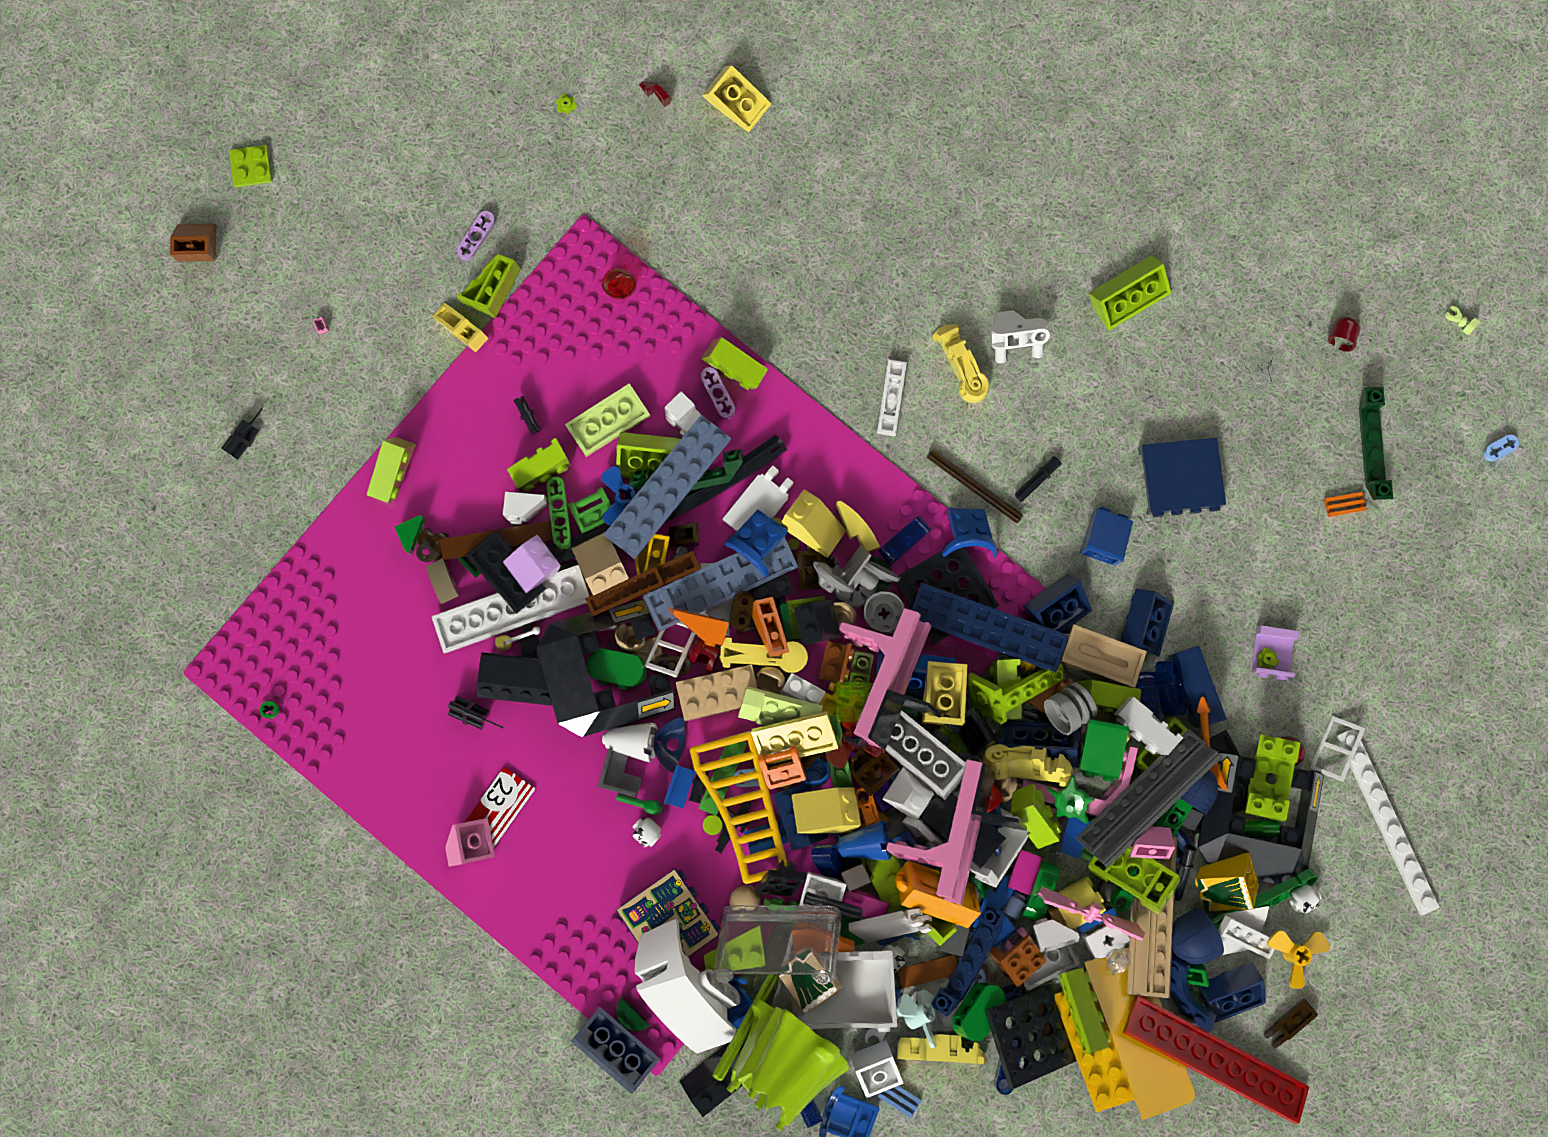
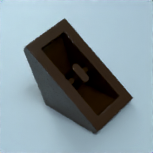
[669,522,699,546]

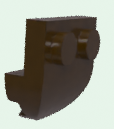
[796,551,839,590]
[851,747,900,797]

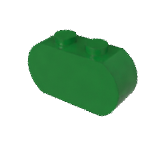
[586,648,648,690]
[1021,860,1060,921]
[952,982,1006,1041]

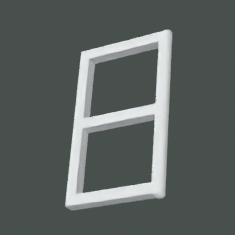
[644,622,696,677]
[1309,716,1366,782]

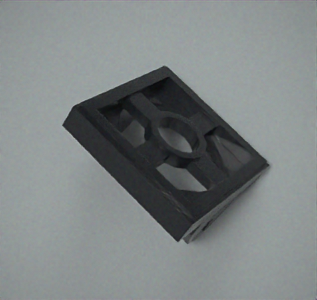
[755,860,807,896]

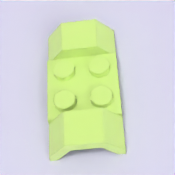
[738,686,823,726]

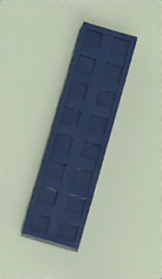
[912,583,1069,673]

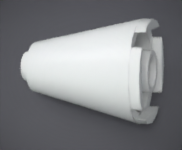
[602,723,658,762]

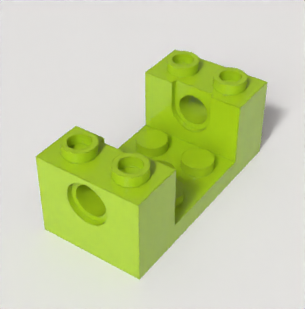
[1244,734,1301,822]
[1088,846,1180,915]

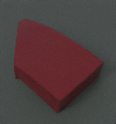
[639,82,671,107]

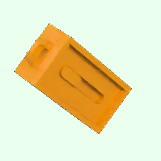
[895,860,981,928]

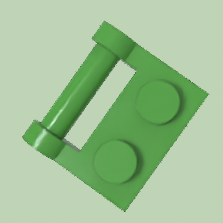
[568,487,611,534]

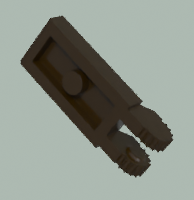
[1263,998,1318,1048]

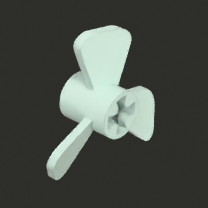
[897,990,937,1048]

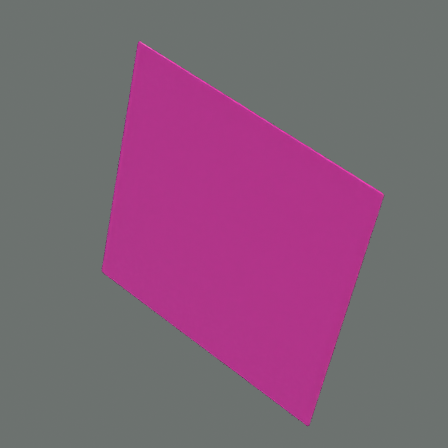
[183,215,1046,1076]

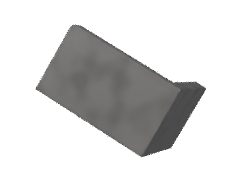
[598,749,642,797]

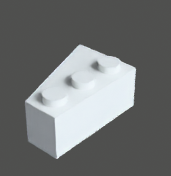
[1113,697,1183,755]

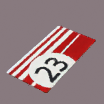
[464,767,535,848]

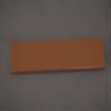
[898,954,957,988]

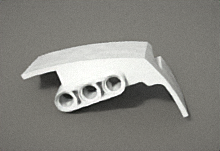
[635,919,740,1053]

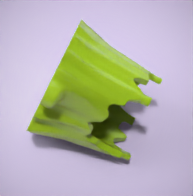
[727,998,850,1131]

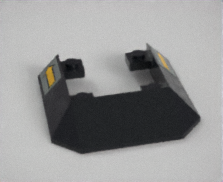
[536,598,675,737]
[1197,752,1324,884]

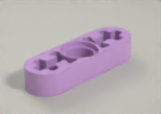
[457,211,495,261]
[701,367,735,419]

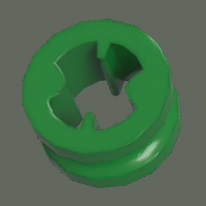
[260,701,280,719]

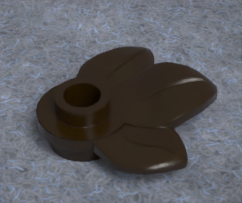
[416,527,449,562]

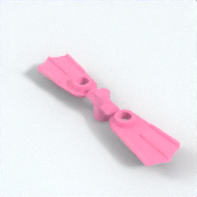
[1038,886,1145,941]

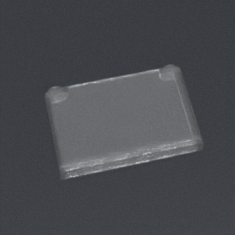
[713,905,842,984]

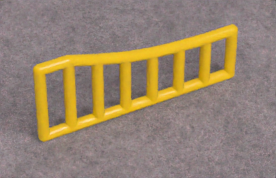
[690,731,787,884]

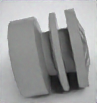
[864,591,904,636]
[1044,682,1097,735]

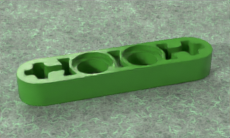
[547,477,572,549]

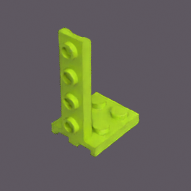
[967,662,1065,724]

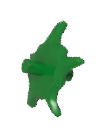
[1047,775,1095,824]

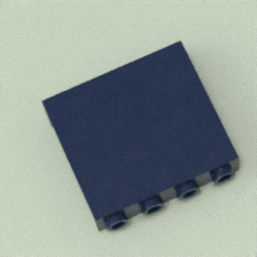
[1138,437,1226,518]

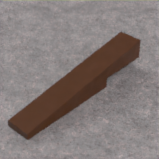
[439,520,558,560]
[585,551,702,616]

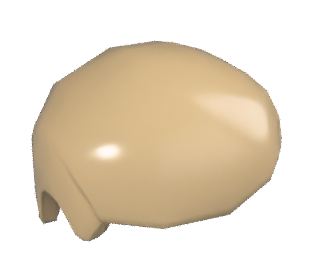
[834,602,856,632]
[615,623,646,652]
[756,666,785,694]
[729,885,761,916]

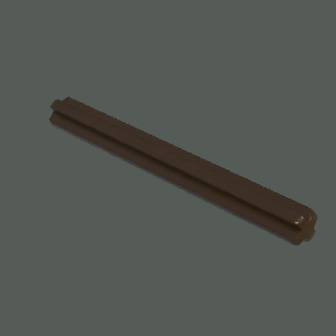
[927,449,1023,523]

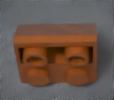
[170,224,216,262]

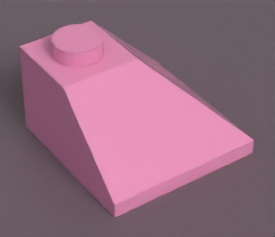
[445,818,495,867]

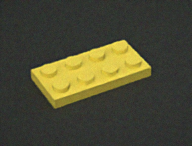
[751,711,839,765]

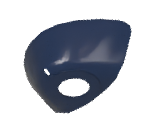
[653,718,685,773]

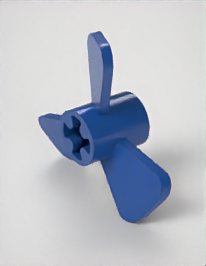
[601,466,638,526]

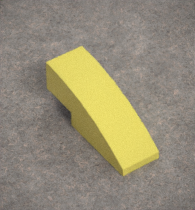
[432,302,488,352]
[836,501,880,553]

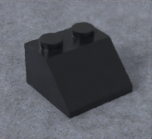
[794,600,841,647]
[958,707,999,757]

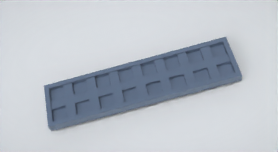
[604,415,732,560]
[643,537,798,631]

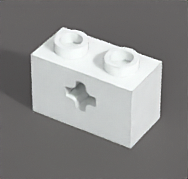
[1080,922,1130,958]

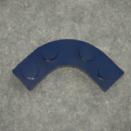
[1170,954,1216,1033]

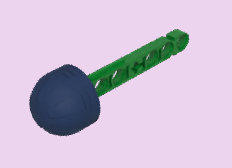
[1110,769,1218,912]
[1172,869,1318,964]

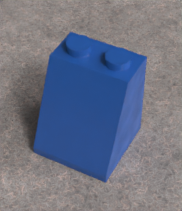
[1079,507,1133,566]

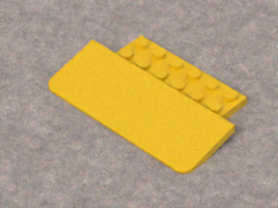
[1054,947,1195,1120]

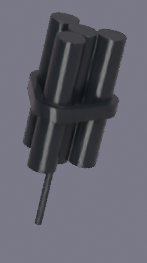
[221,408,263,460]
[448,696,504,730]

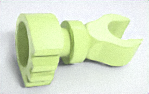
[1445,306,1480,335]

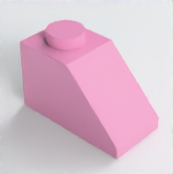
[1130,827,1175,860]

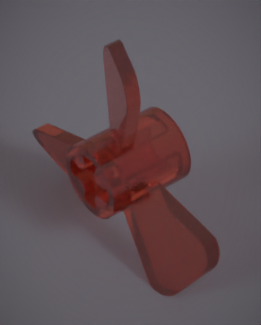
[826,706,885,768]

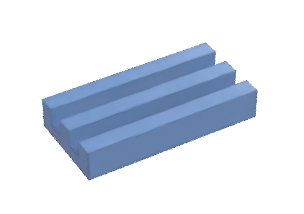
[877,1085,922,1118]

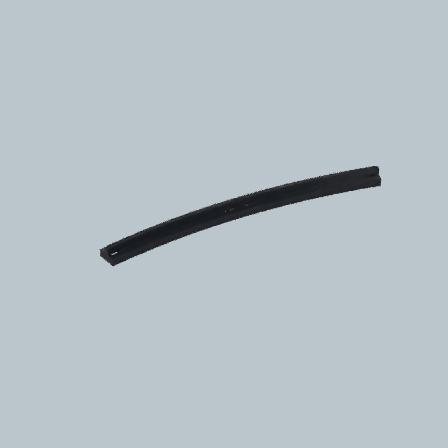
[546,434,787,563]

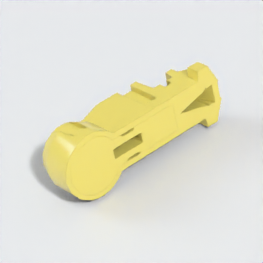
[932,324,990,403]
[720,638,808,673]
[983,744,1073,787]
[897,1034,987,1064]

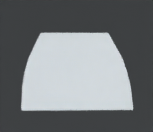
[1221,906,1269,955]

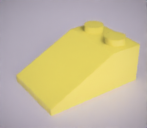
[702,65,771,132]
[780,489,846,558]
[922,661,967,726]
[792,788,861,833]

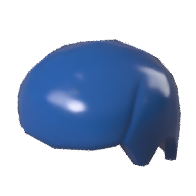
[803,758,830,787]

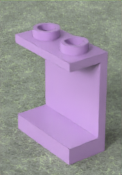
[1251,626,1300,681]

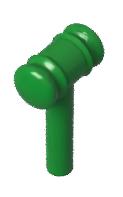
[616,793,663,815]

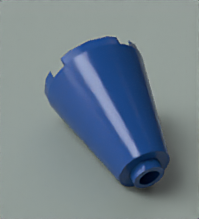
[836,820,892,861]

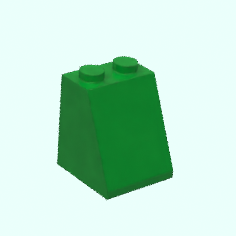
[1078,719,1129,782]

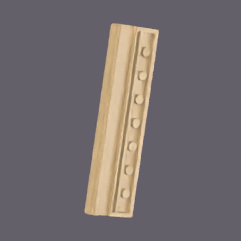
[1127,837,1177,998]

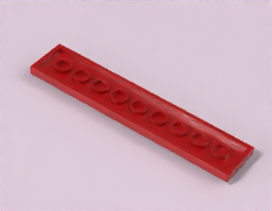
[1123,995,1310,1124]

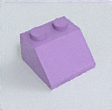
[503,535,561,593]

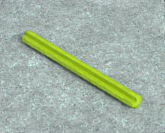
[713,972,780,1081]

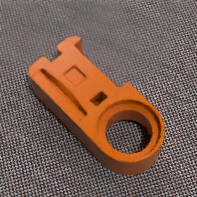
[855,788,880,827]

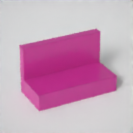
[1007,850,1042,895]

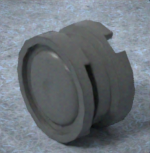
[1097,880,1124,906]

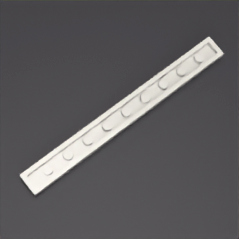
[1336,728,1440,915]

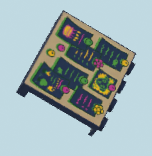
[616,868,721,957]

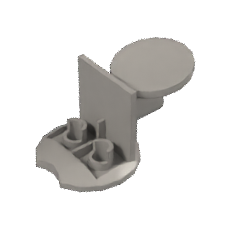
[813,545,901,593]

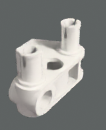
[991,310,1050,363]

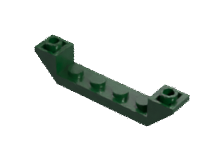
[1359,387,1394,500]
[630,449,743,490]

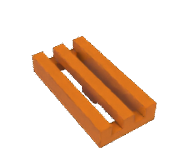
[1324,492,1367,517]

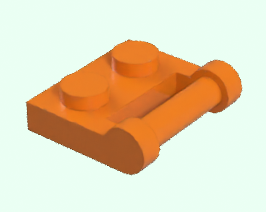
[758,745,807,790]

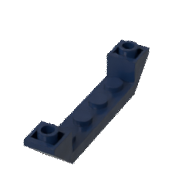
[931,902,1005,1017]

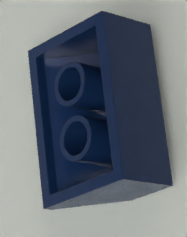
[1023,574,1092,633]
[1121,589,1175,657]
[773,783,829,851]
[1198,962,1266,1023]

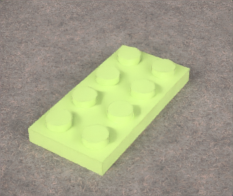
[565,384,650,457]

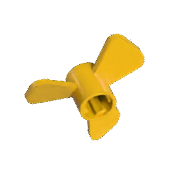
[1267,930,1330,989]

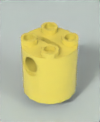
[1048,876,1106,930]

